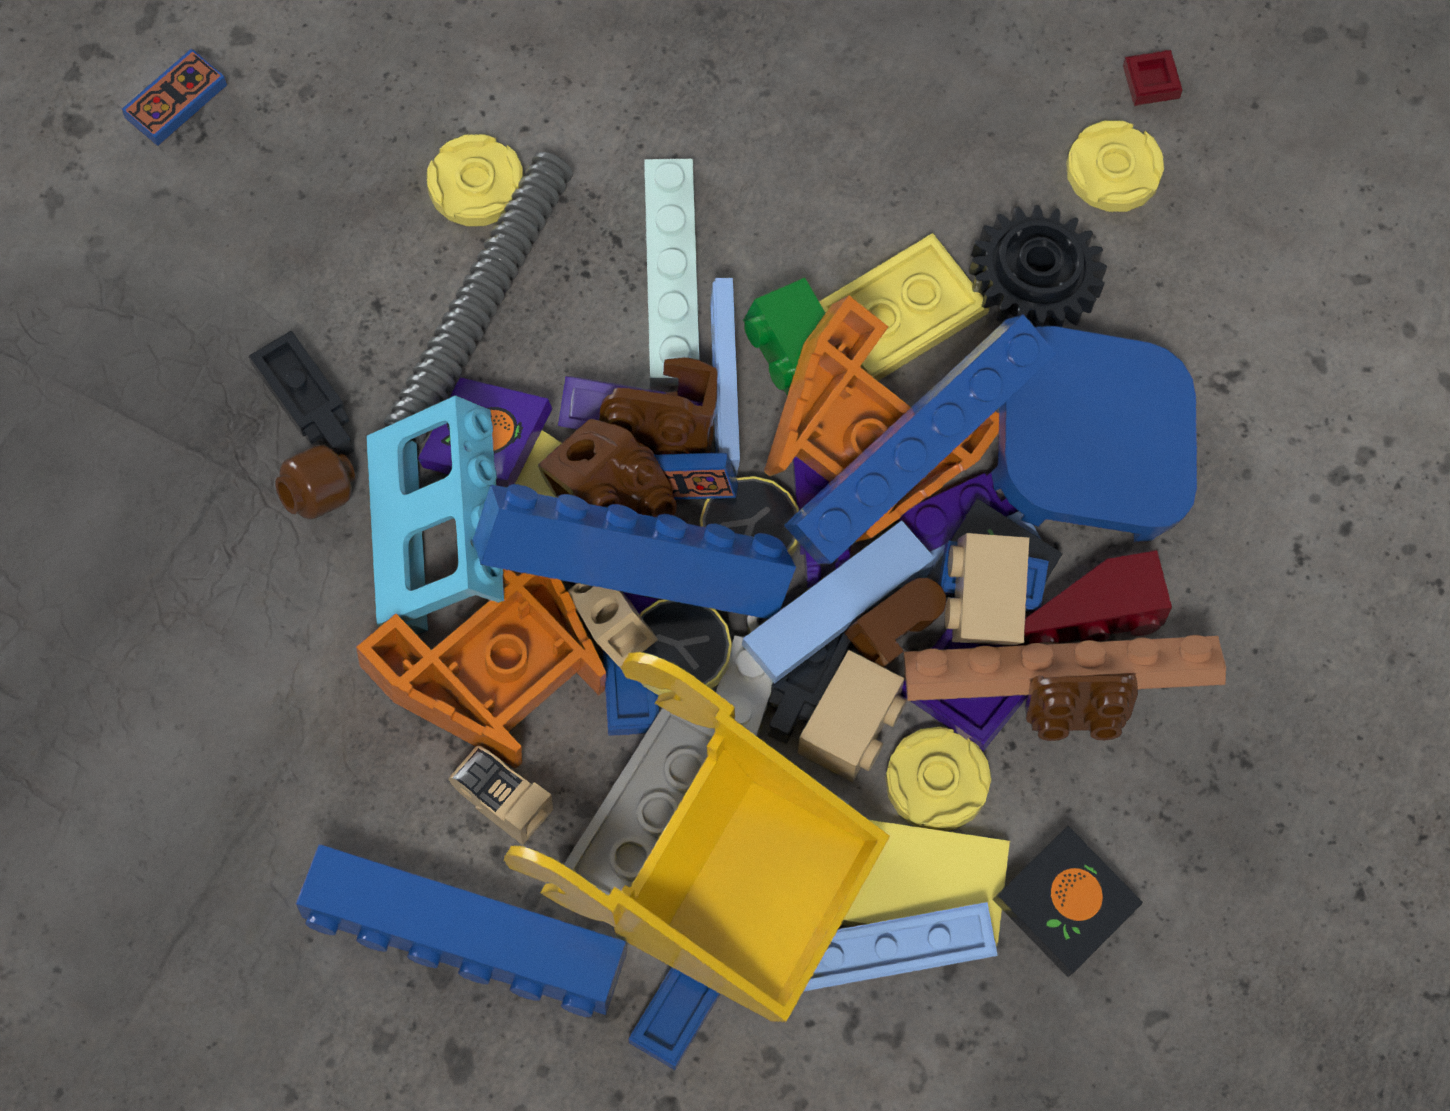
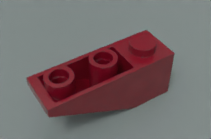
[1016,550,1172,646]

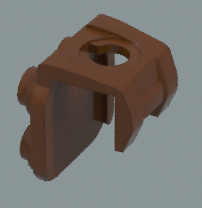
[599,357,718,455]
[538,419,677,518]
[1025,642,1138,741]

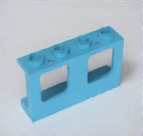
[367,396,504,635]

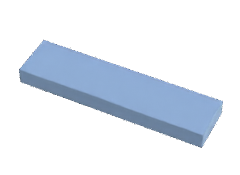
[710,278,740,478]
[742,521,935,684]
[804,902,998,991]

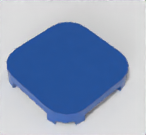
[991,326,1197,542]

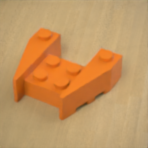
[764,295,999,542]
[356,569,606,768]

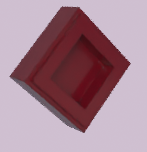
[1123,50,1183,106]

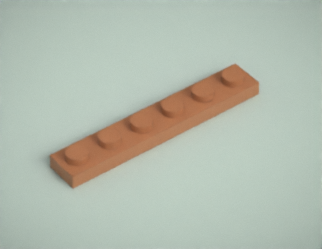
[904,635,1226,701]

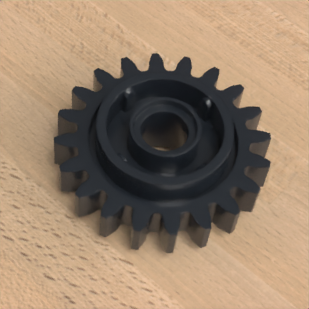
[969,205,1107,327]

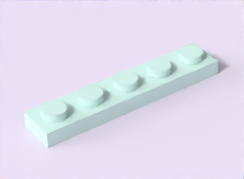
[644,159,699,386]

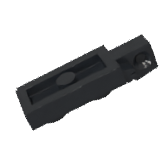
[249,331,354,456]
[767,627,852,744]

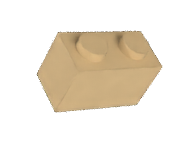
[945,533,1029,646]
[798,650,907,782]

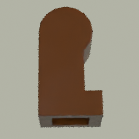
[845,578,946,668]

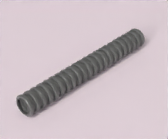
[384,152,573,444]

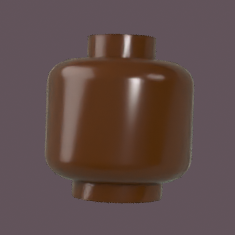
[275,445,355,519]

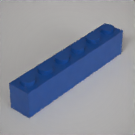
[784,315,1057,564]
[473,484,796,619]
[296,844,627,1017]

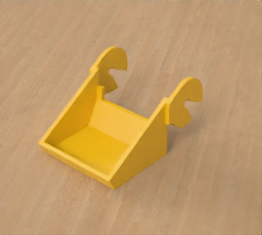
[504,652,890,1022]

